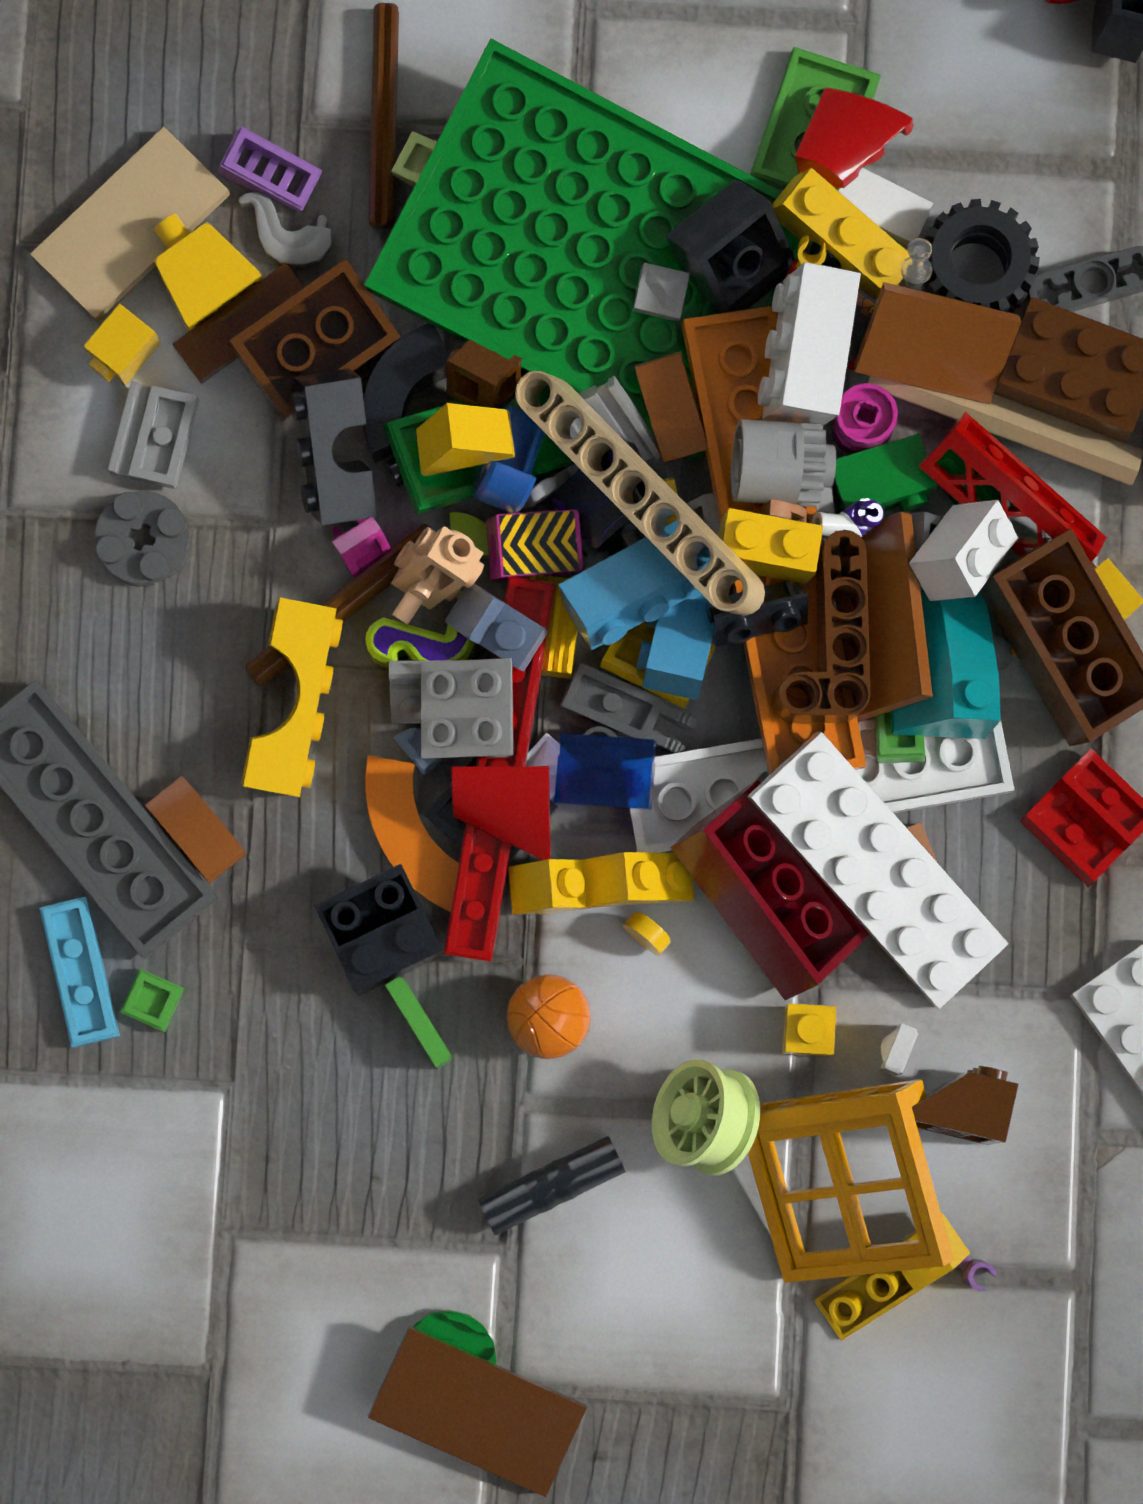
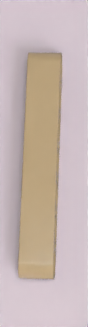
[515,371,765,616]

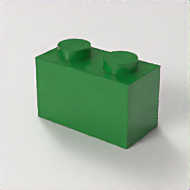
[832,433,937,517]

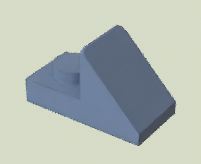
[444,584,549,672]

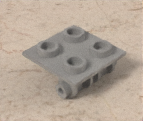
[421,658,513,759]

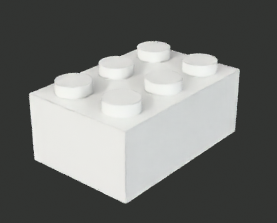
[758,262,861,425]

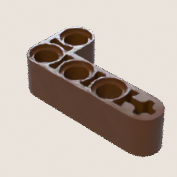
[772,529,871,723]

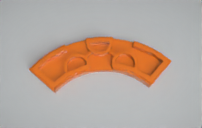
[365,755,459,913]

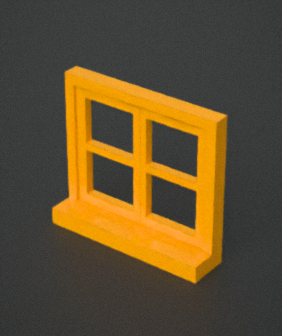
[748,1079,954,1283]

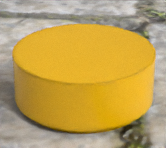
[623,912,670,956]

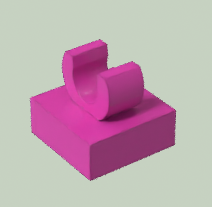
[332,517,391,578]

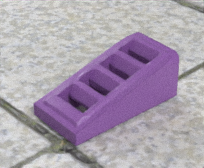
[215,126,322,213]

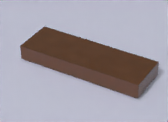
[172,263,304,384]

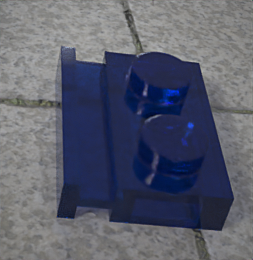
[554,734,657,811]

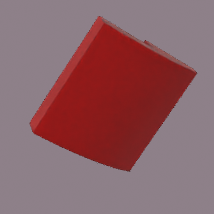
[1020,748,1143,887]

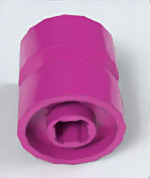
[831,383,898,455]

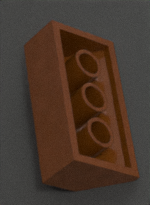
[980,529,1143,746]

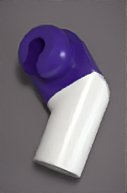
[811,498,884,537]

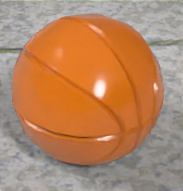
[506,974,591,1060]

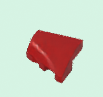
[795,87,914,188]
[452,766,551,860]

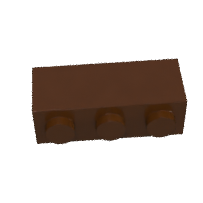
[912,1066,1019,1145]

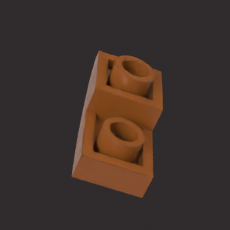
[635,351,707,463]
[145,776,246,884]

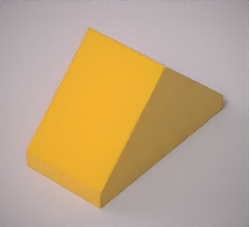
[416,403,515,476]

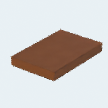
[854,282,1021,404]

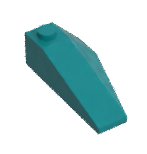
[891,588,1001,739]

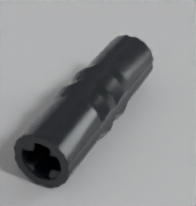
[478,1135,626,1235]

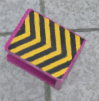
[485,510,583,581]

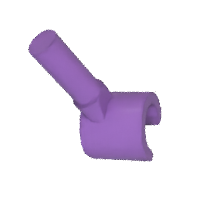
[957,1256,996,1291]

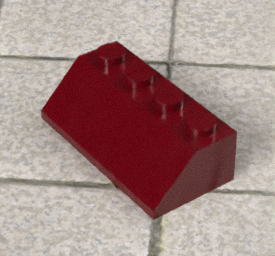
[670,780,870,1000]

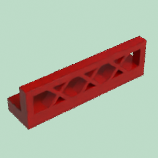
[919,412,1107,562]

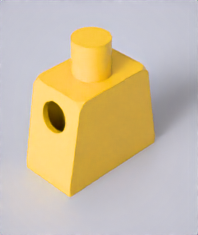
[153,213,262,332]

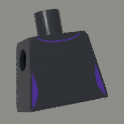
[549,442,646,551]

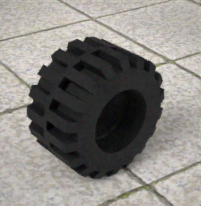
[916,199,1040,313]

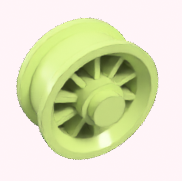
[652,1059,760,1175]

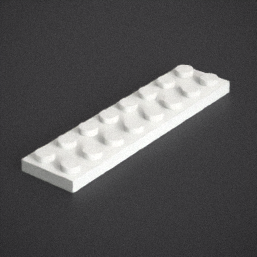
[621,719,1014,853]

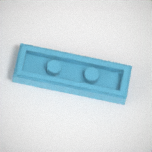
[39,896,120,1048]

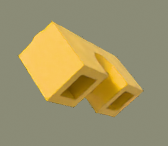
[772,168,917,300]

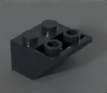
[314,864,445,996]

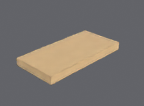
[30,127,230,322]

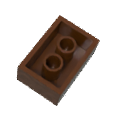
[228,259,401,422]
[994,297,1143,443]

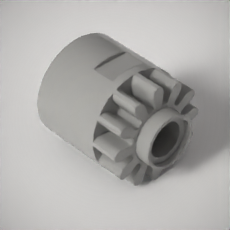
[731,419,836,507]

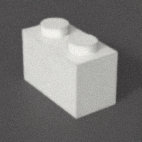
[909,500,1018,601]

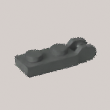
[559,662,698,754]

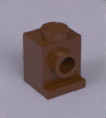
[445,340,522,409]

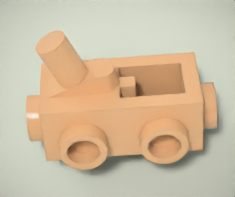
[391,526,484,625]

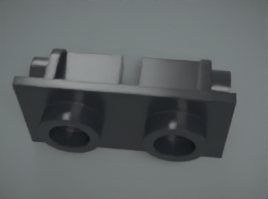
[706,580,808,647]

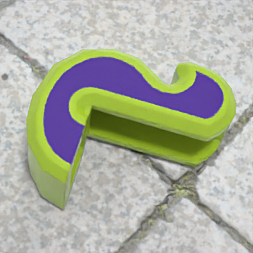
[365,591,479,670]

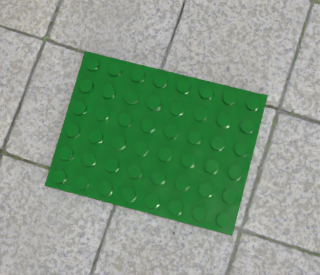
[364,38,805,462]

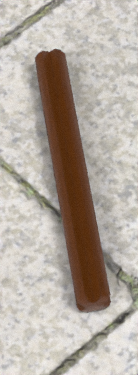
[369,3,399,229]
[245,524,432,686]

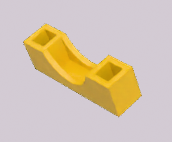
[241,597,343,797]

